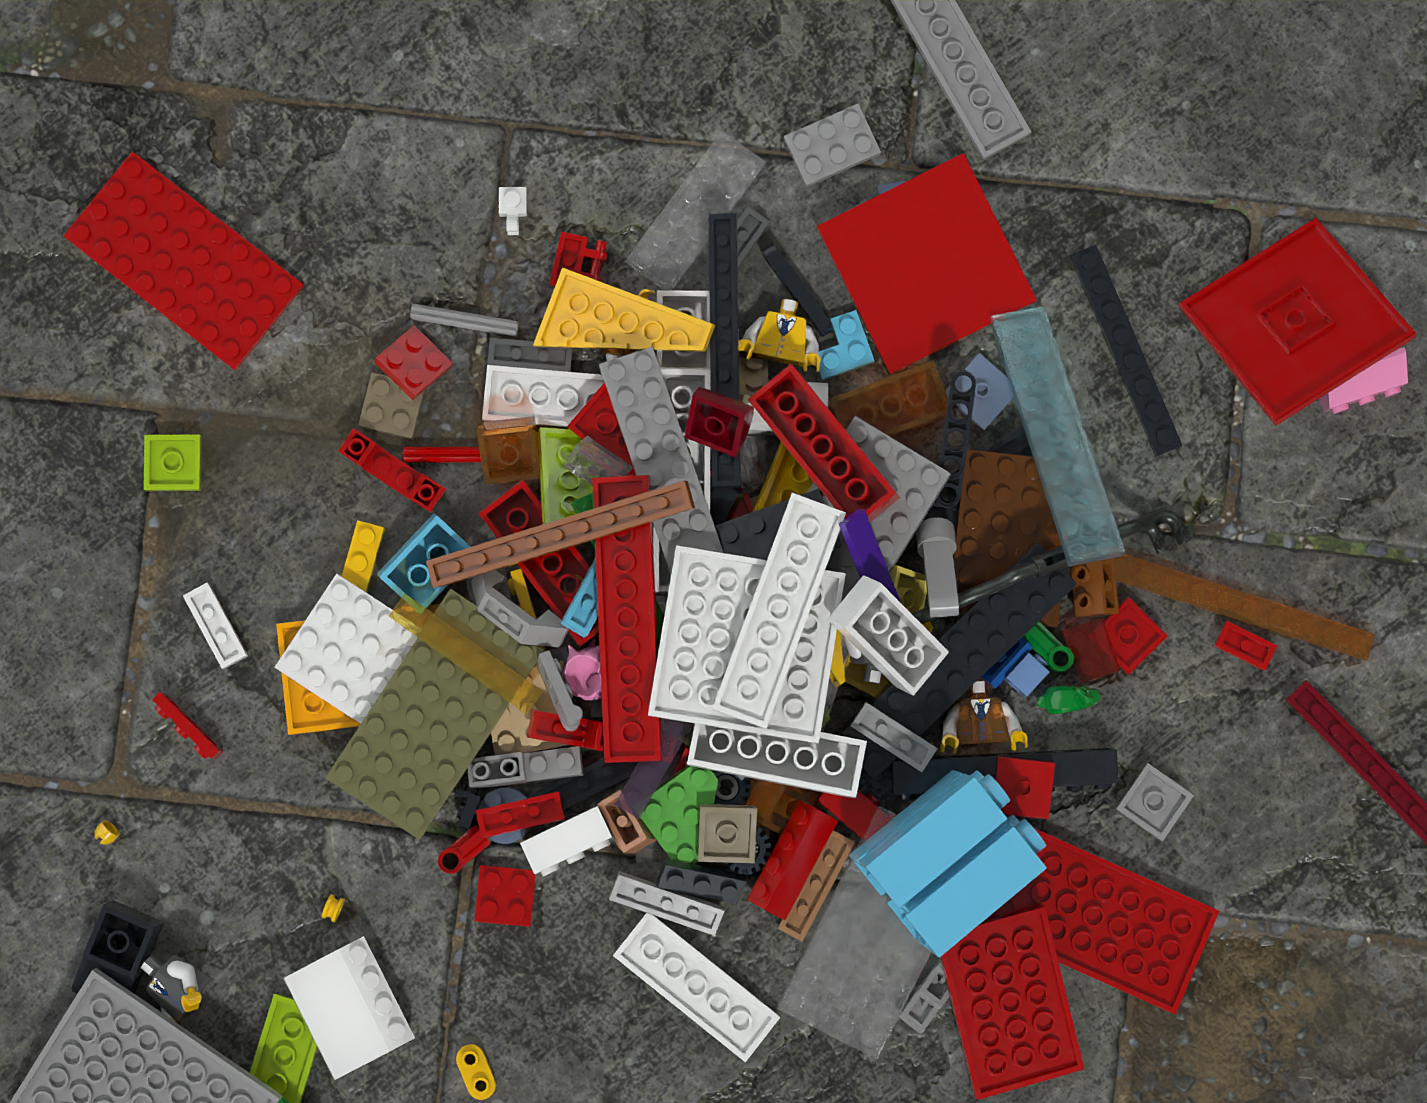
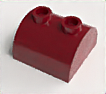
[684,386,754,457]

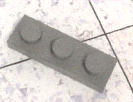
[850,702,937,772]

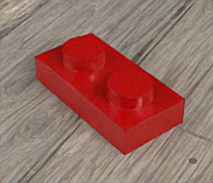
[1213,621,1277,671]

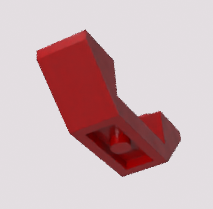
[338,428,446,512]

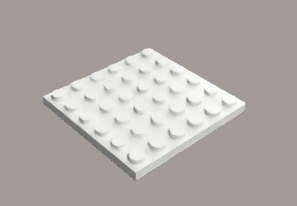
[648,545,846,744]

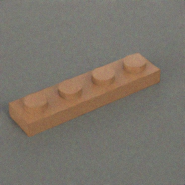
[778,830,855,942]

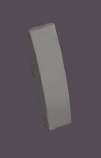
[898,959,950,1034]

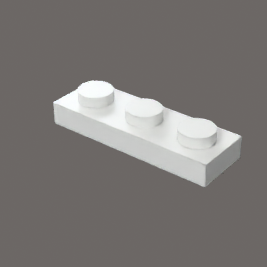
[183,582,248,669]

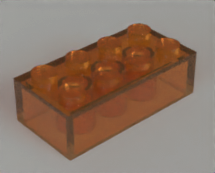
[828,360,953,438]

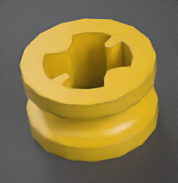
[321,894,345,923]

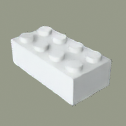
[828,575,949,696]

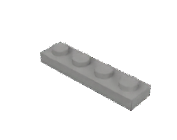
[609,871,725,936]

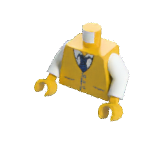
[739,299,821,372]

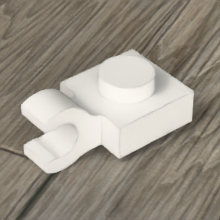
[499,187,527,235]

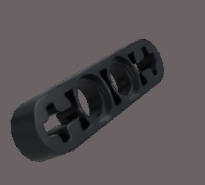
[761,243,834,337]

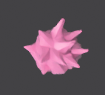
[563,639,602,700]

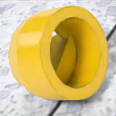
[95,820,120,845]

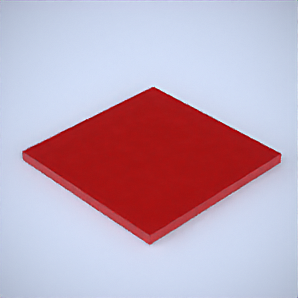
[816,153,1037,375]
[1179,217,1416,426]

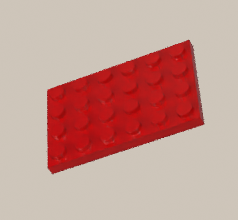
[940,905,1084,1100]

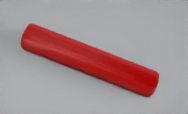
[403,447,485,462]

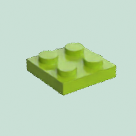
[144,434,202,491]

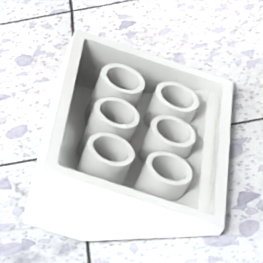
[283,936,415,1080]

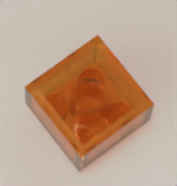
[477,416,540,484]

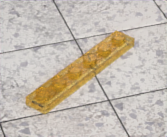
[389,594,543,715]

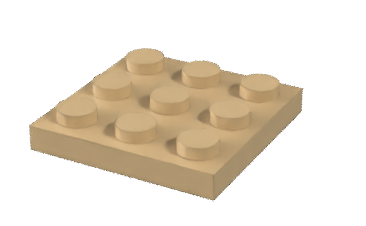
[491,660,567,755]

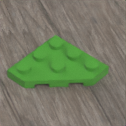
[632,765,718,865]

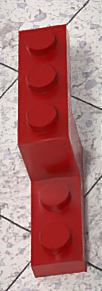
[527,710,676,763]

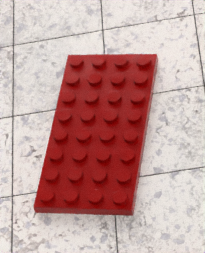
[63,151,304,371]
[984,828,1219,1015]

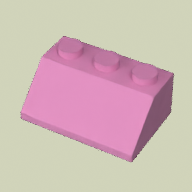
[1319,347,1408,414]

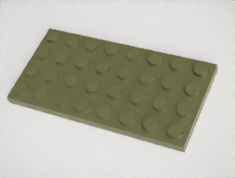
[325,589,545,840]

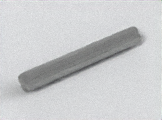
[410,304,519,337]

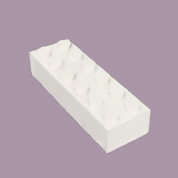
[687,724,867,798]

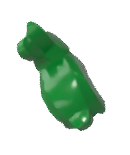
[1037,686,1101,715]

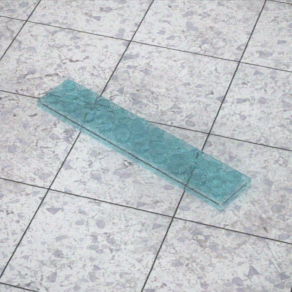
[990,306,1125,566]

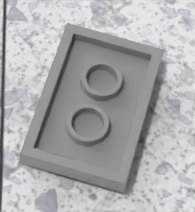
[784,104,881,187]

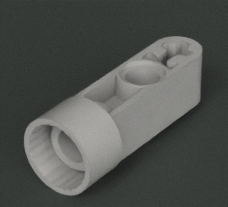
[915,518,959,618]

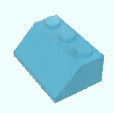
[377,513,470,614]

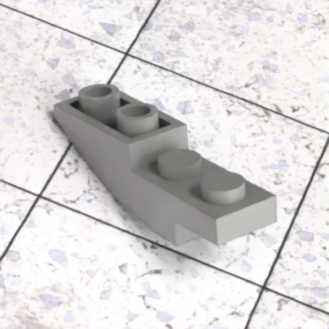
[468,746,584,788]

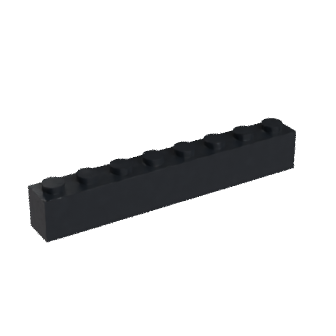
[891,747,1119,799]

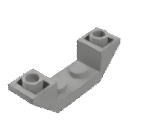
[471,570,569,647]

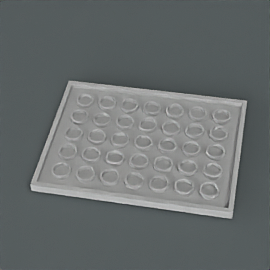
[10,968,283,1103]

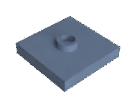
[942,353,1021,431]

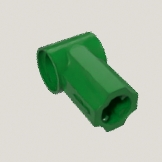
[1022,622,1074,672]

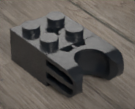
[71,900,164,994]

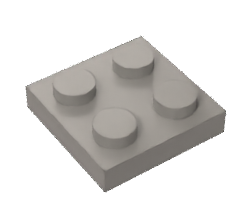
[1115,763,1194,841]

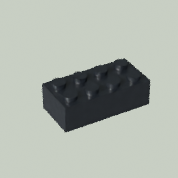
[714,488,842,560]

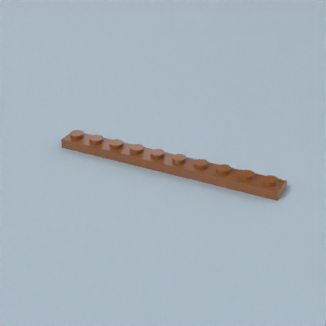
[426,480,695,588]

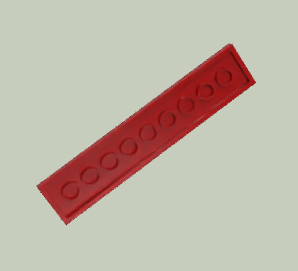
[592,475,663,763]

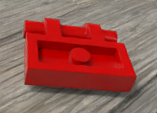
[549,231,607,288]

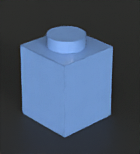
[1004,653,1049,698]

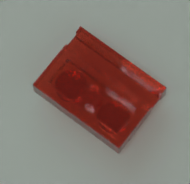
[1063,617,1120,683]

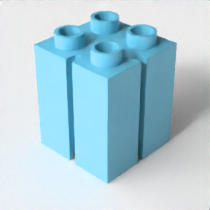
[848,770,1047,957]

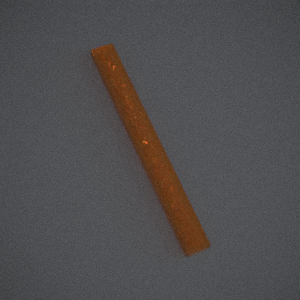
[1106,549,1375,661]

